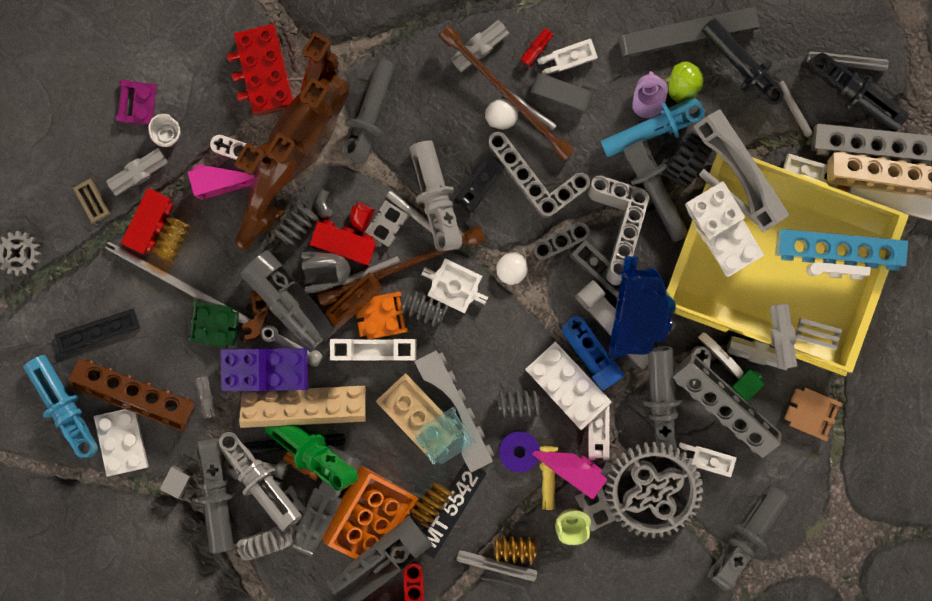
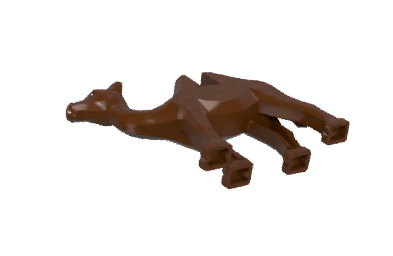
[235,33,349,250]

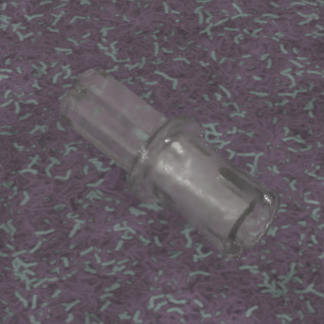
[196,377,216,418]

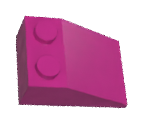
[188,164,255,200]
[532,451,608,499]

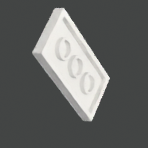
[525,342,612,431]

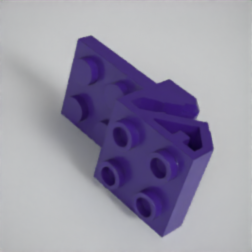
[221,348,308,391]

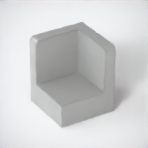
[160,466,193,499]

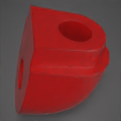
[350,202,375,232]

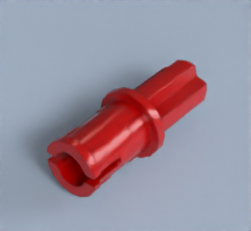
[520,28,553,67]

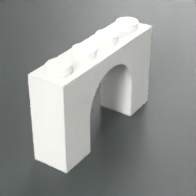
[330,339,416,360]

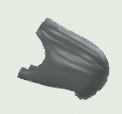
[301,252,350,293]

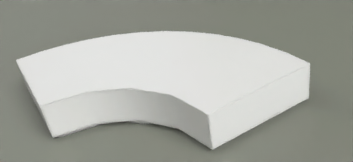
[698,332,744,379]

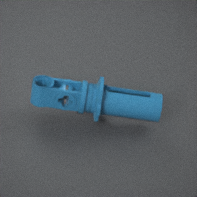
[23,355,98,458]

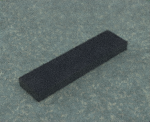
[55,309,141,354]

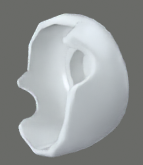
[485,99,518,130]
[148,114,181,147]
[496,252,528,285]

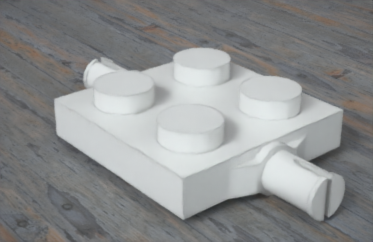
[422,259,488,313]

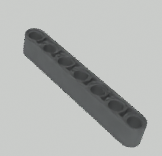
[618,7,760,58]

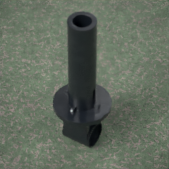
[701,17,784,105]

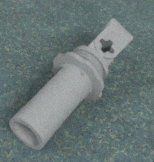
[409,141,462,251]
[219,432,302,532]

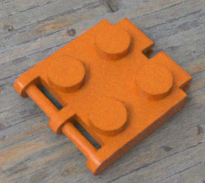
[356,292,408,339]

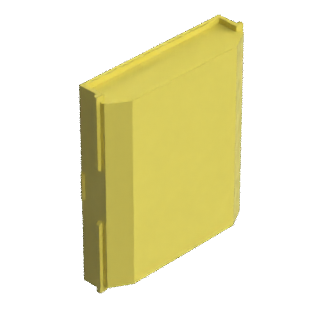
[658,152,909,376]

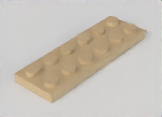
[239,386,366,428]

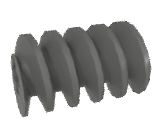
[273,203,319,246]
[401,291,448,327]
[497,391,539,417]

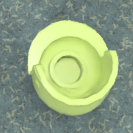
[555,509,591,545]

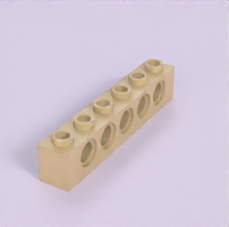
[827,152,932,198]

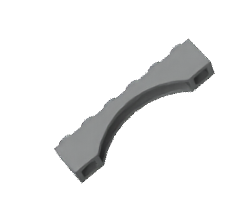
[693,109,789,232]
[414,350,494,472]

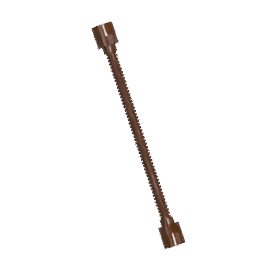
[438,24,575,162]
[316,226,486,307]

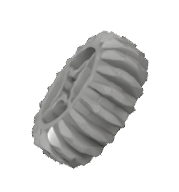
[237,527,294,561]

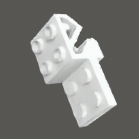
[685,181,764,277]

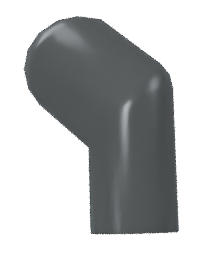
[314,189,333,219]

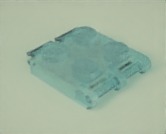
[416,407,476,465]

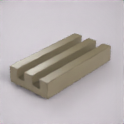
[73,178,111,224]

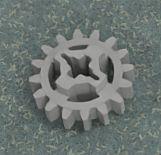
[0,231,42,276]

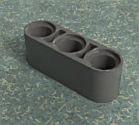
[530,73,593,113]
[533,223,590,261]

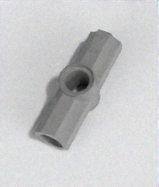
[450,20,509,73]
[106,148,168,196]
[769,303,797,369]
[726,336,788,370]

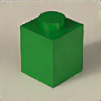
[730,369,765,402]

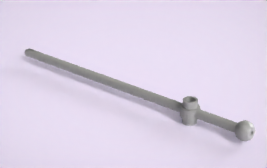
[105,242,323,367]

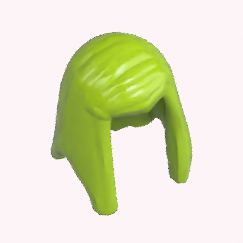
[663,61,704,104]

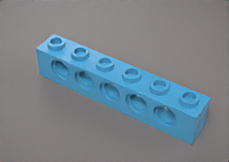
[775,229,908,271]

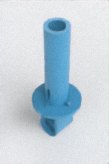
[601,98,705,157]

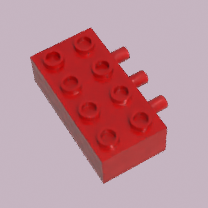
[227,23,294,117]

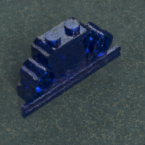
[608,256,676,359]

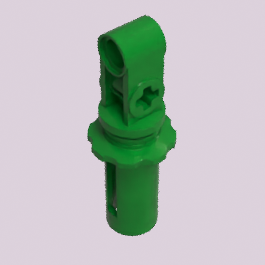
[265,425,358,491]

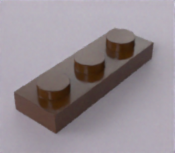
[325,272,383,329]

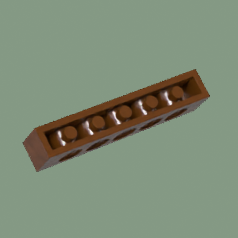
[68,358,195,432]

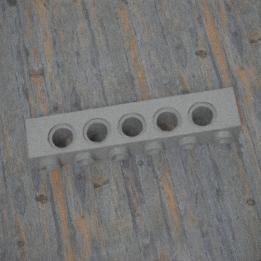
[811,124,932,166]

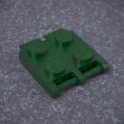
[187,300,239,349]

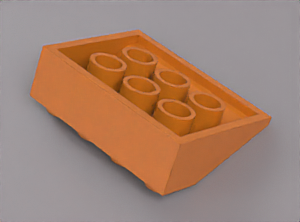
[322,466,419,559]

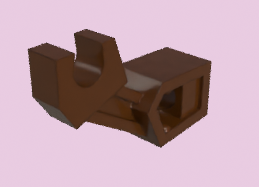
[242,291,270,342]

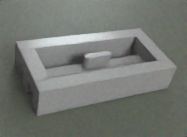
[796,318,842,350]

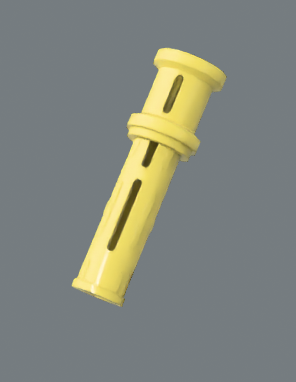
[540,446,558,510]

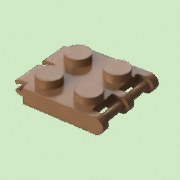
[783,388,843,441]

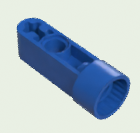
[562,316,625,391]

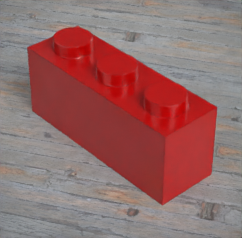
[121,188,174,255]
[310,220,377,266]

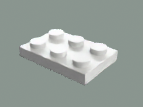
[94,409,149,477]

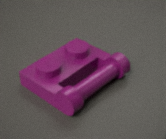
[115,80,158,125]

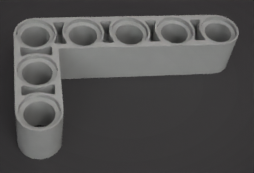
[489,132,590,218]
[588,176,649,285]
[574,280,650,371]

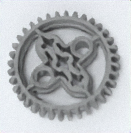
[605,442,703,538]

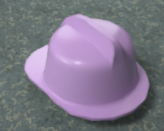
[633,71,668,118]

